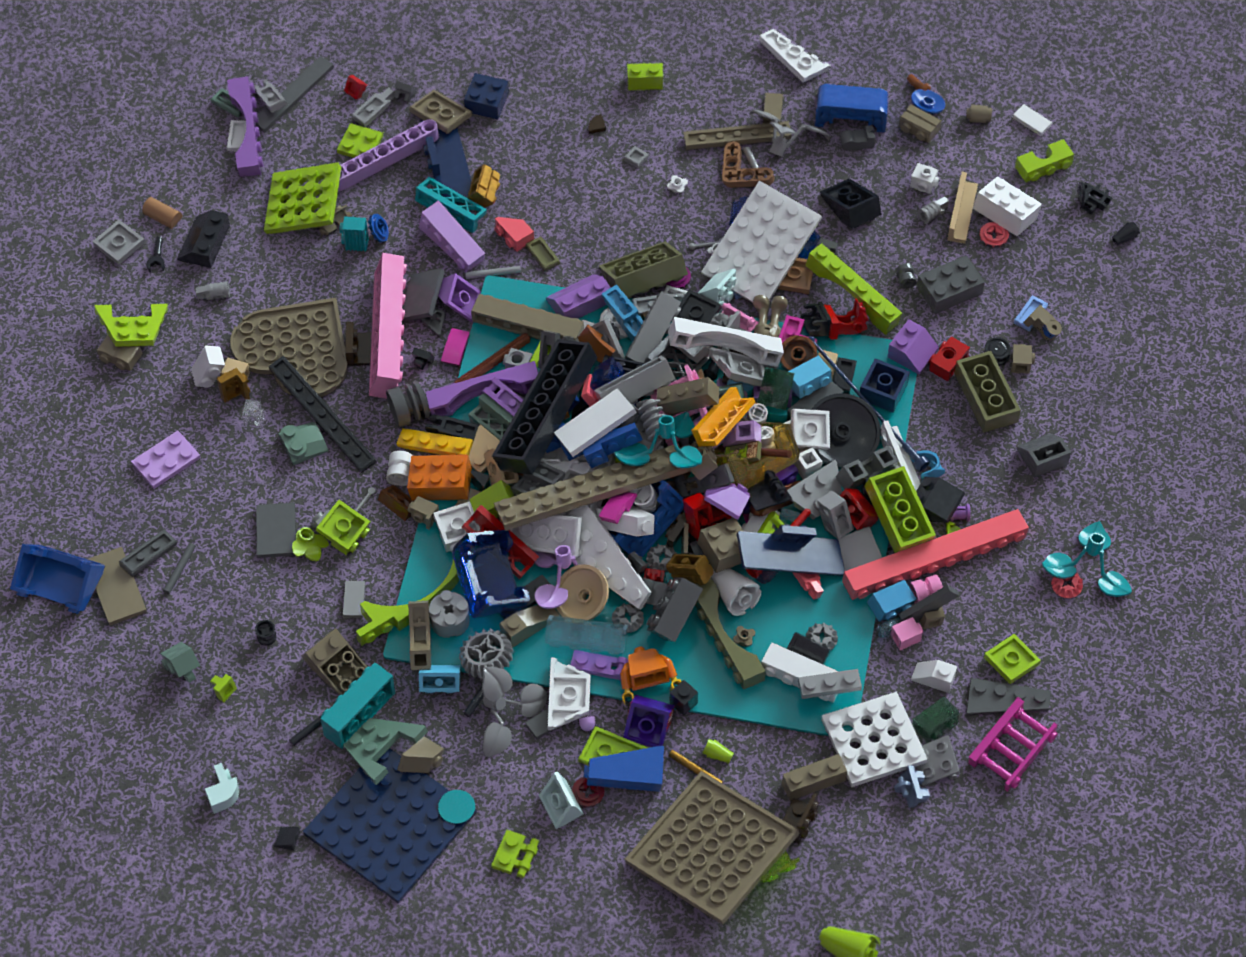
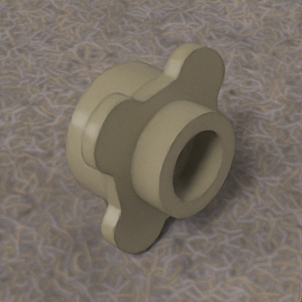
[733,626,755,646]

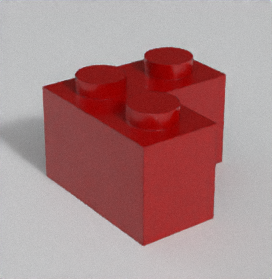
[683,493,731,541]

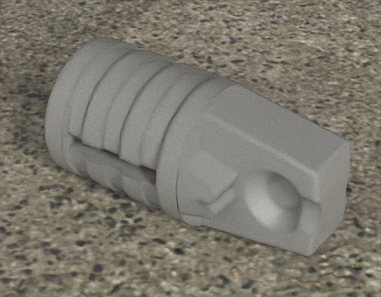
[917,197,949,224]
[196,281,230,300]

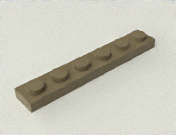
[683,121,792,150]

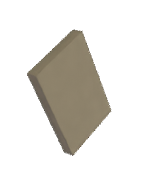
[409,90,472,134]

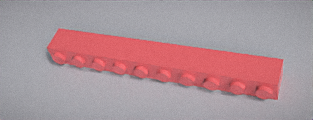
[842,509,1029,600]

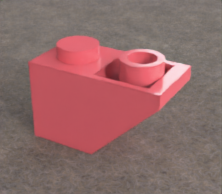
[494,217,534,252]

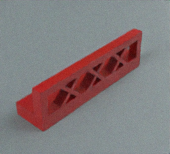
[461,505,540,579]

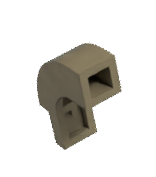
[408,601,431,670]

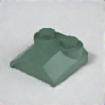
[278,422,328,466]

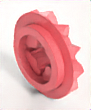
[979,222,1009,247]
[1051,573,1083,598]

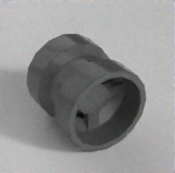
[895,264,917,289]

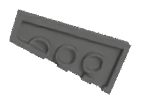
[966,678,1051,716]

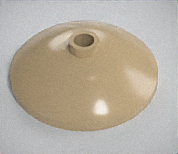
[557,564,609,623]

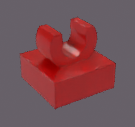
[344,75,367,100]
[644,568,665,583]

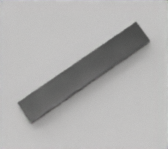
[256,56,334,133]

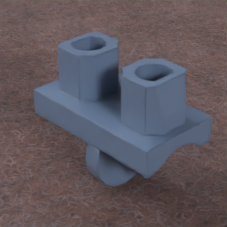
[894,765,930,808]

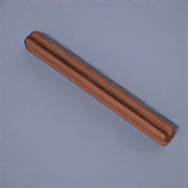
[454,333,531,383]

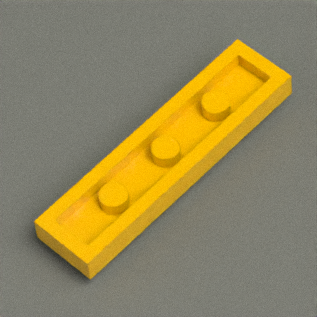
[396,428,473,456]

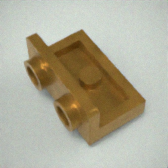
[217,367,251,403]

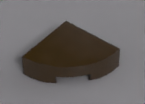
[588,114,606,134]

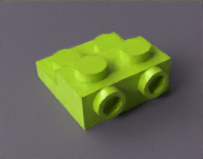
[315,500,370,555]

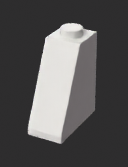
[596,505,654,536]

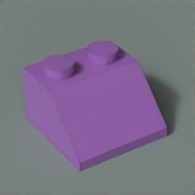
[887,319,939,374]

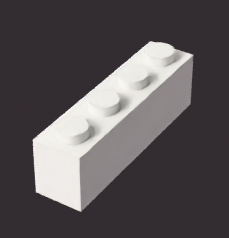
[761,643,839,703]

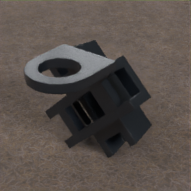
[1077,182,1112,215]

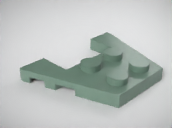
[343,718,428,785]

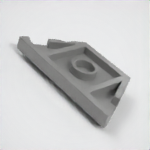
[708,347,777,387]
[787,460,842,519]

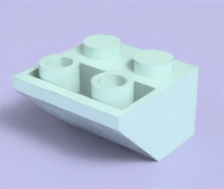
[698,269,737,312]

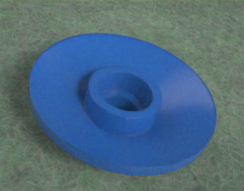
[911,89,945,114]

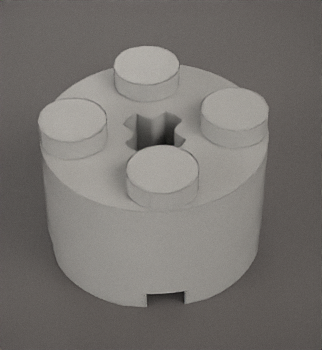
[429,590,470,638]

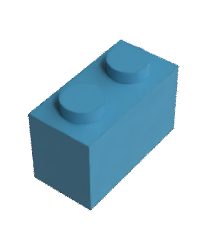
[867,580,917,622]

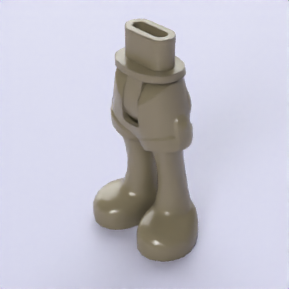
[753,295,788,338]

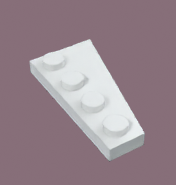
[759,29,830,83]

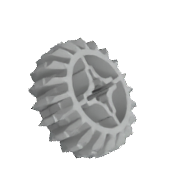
[459,629,513,680]

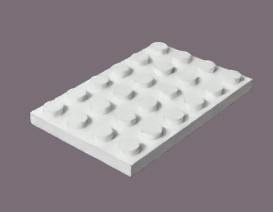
[701,181,822,303]

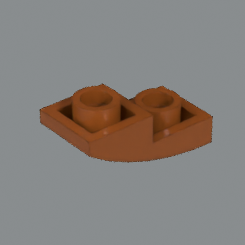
[578,324,615,364]

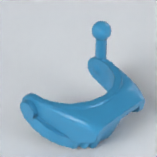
[910,450,945,480]

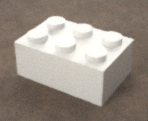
[973,177,1042,236]

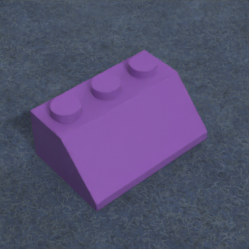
[546,274,611,319]

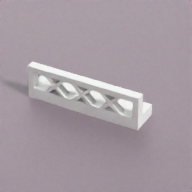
[880,421,921,490]

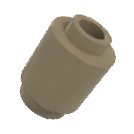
[966,104,992,124]

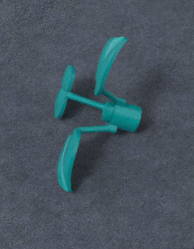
[615,411,702,469]
[1042,521,1132,597]

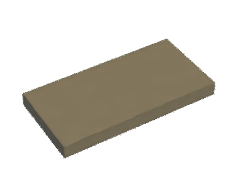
[88,547,147,626]

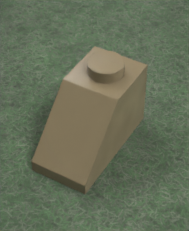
[398,737,444,773]

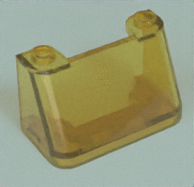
[713,422,800,488]

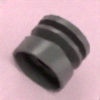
[386,380,430,428]

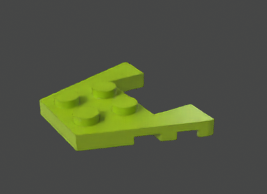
[94,304,168,347]

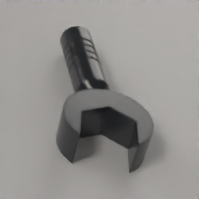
[146,236,165,273]

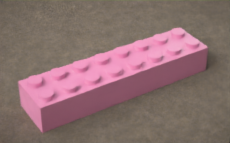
[369,253,407,399]

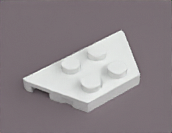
[548,657,590,730]

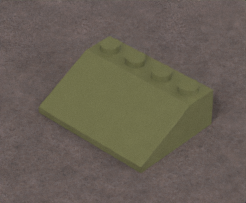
[599,241,688,299]

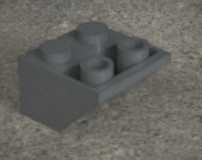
[1016,433,1071,478]

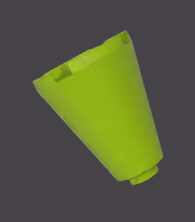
[819,926,880,957]

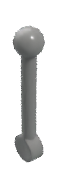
[689,238,722,250]
[355,487,376,512]

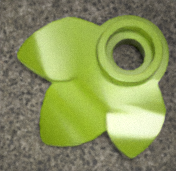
[292,527,329,561]

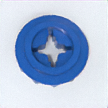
[368,214,389,243]

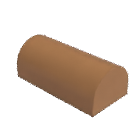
[142,197,183,229]

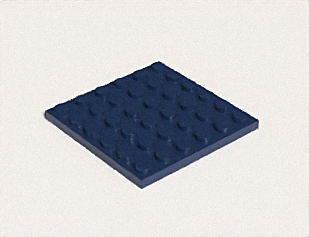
[303,748,477,904]

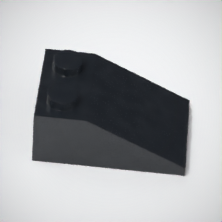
[820,178,882,228]

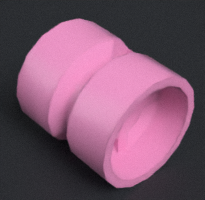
[909,575,943,604]

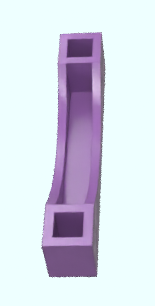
[227,76,264,177]
[426,361,539,417]

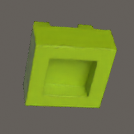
[210,674,237,702]

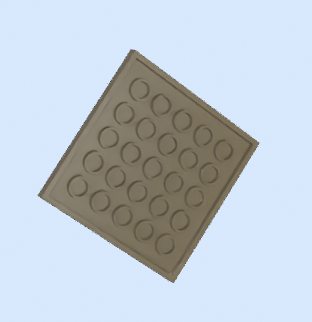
[625,771,799,925]

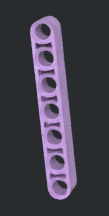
[338,120,439,191]

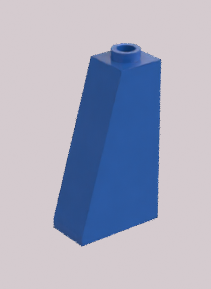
[583,746,664,792]

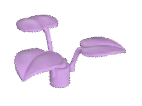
[534,545,578,609]

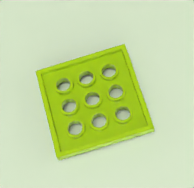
[264,162,341,234]

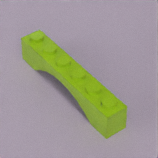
[805,243,902,335]

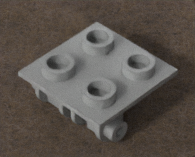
[916,735,960,786]

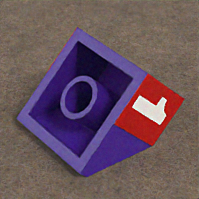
[623,695,675,747]

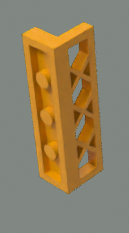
[691,387,755,446]

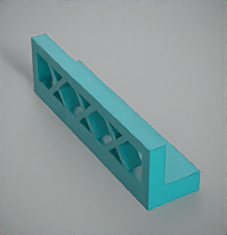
[415,177,487,234]

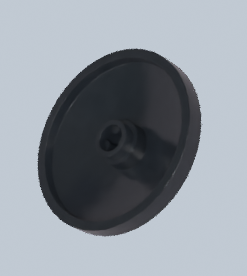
[811,393,881,469]

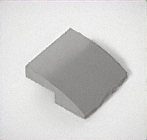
[839,527,882,571]

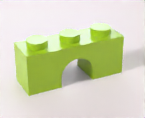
[1015,139,1074,183]

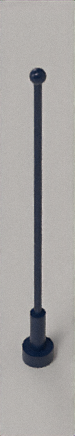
[808,336,930,472]

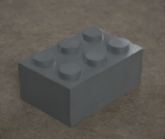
[917,255,985,314]
[647,577,703,642]

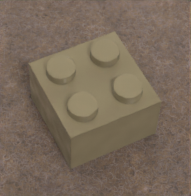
[697,518,743,573]

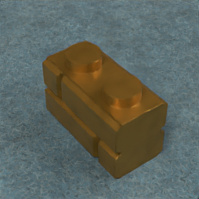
[467,164,500,208]
[666,554,714,585]

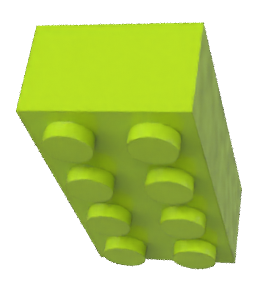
[864,466,936,553]

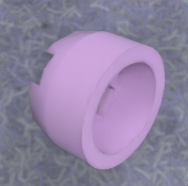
[579,716,595,731]

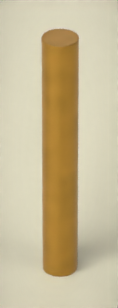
[668,750,723,784]

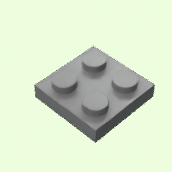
[93,220,145,265]

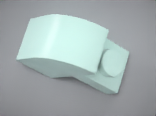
[205,763,239,814]

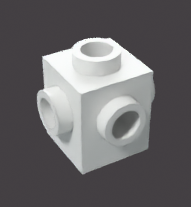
[910,163,939,194]

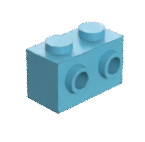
[787,355,832,398]
[419,665,461,693]

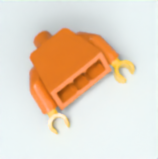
[620,647,682,705]

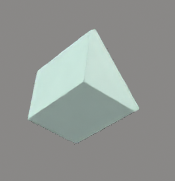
[539,772,584,829]

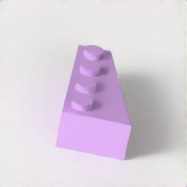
[418,200,485,272]

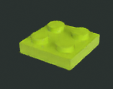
[337,123,383,158]
[984,634,1041,684]

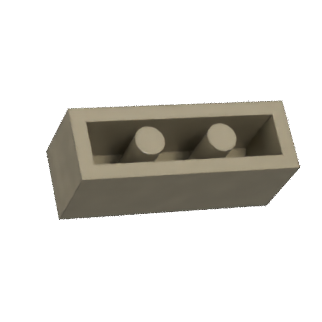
[657,377,719,415]
[782,754,847,801]

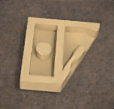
[468,424,500,473]

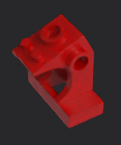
[824,298,869,340]

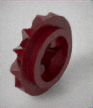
[572,777,604,808]

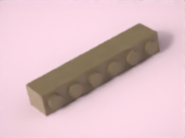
[471,294,584,342]

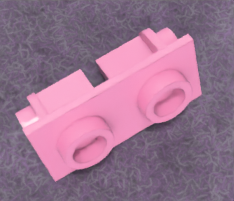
[721,303,759,332]

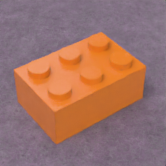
[407,455,472,501]

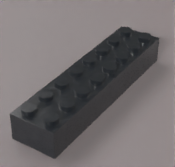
[492,339,597,475]

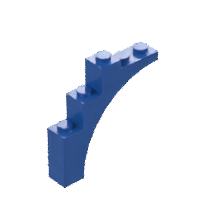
[546,422,643,469]

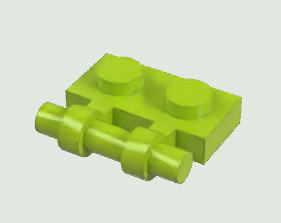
[491,830,539,878]

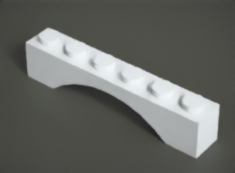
[668,317,784,367]

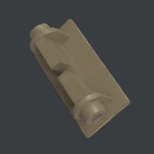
[315,204,352,236]

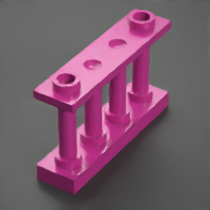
[968,697,1058,792]

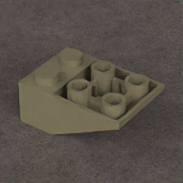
[301,628,367,696]

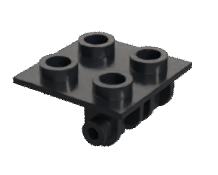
[745,470,792,512]

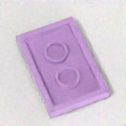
[131,430,201,489]

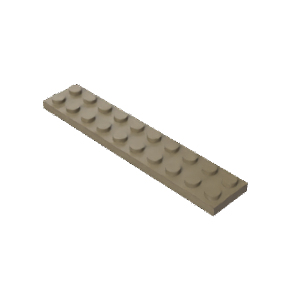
[494,444,690,531]

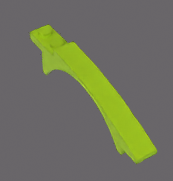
[356,541,482,646]

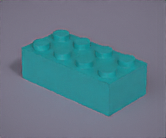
[320,662,395,749]

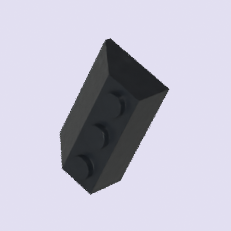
[177,210,230,268]

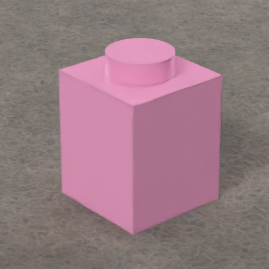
[891,617,923,650]

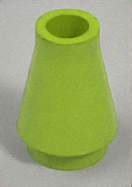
[703,739,734,764]

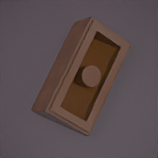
[377,485,412,521]

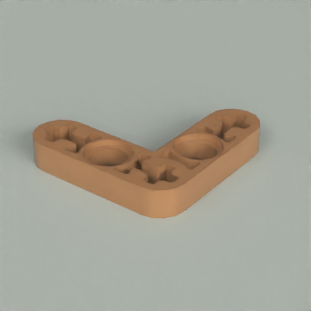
[722,141,775,188]

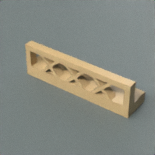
[948,172,978,244]

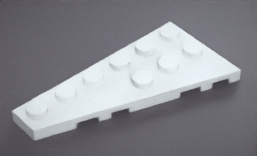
[568,505,652,609]

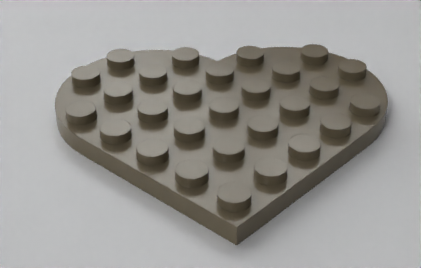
[230,298,348,397]

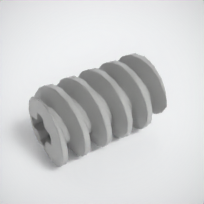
[636,399,665,442]

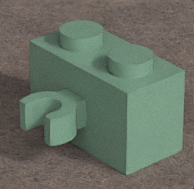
[160,642,200,683]

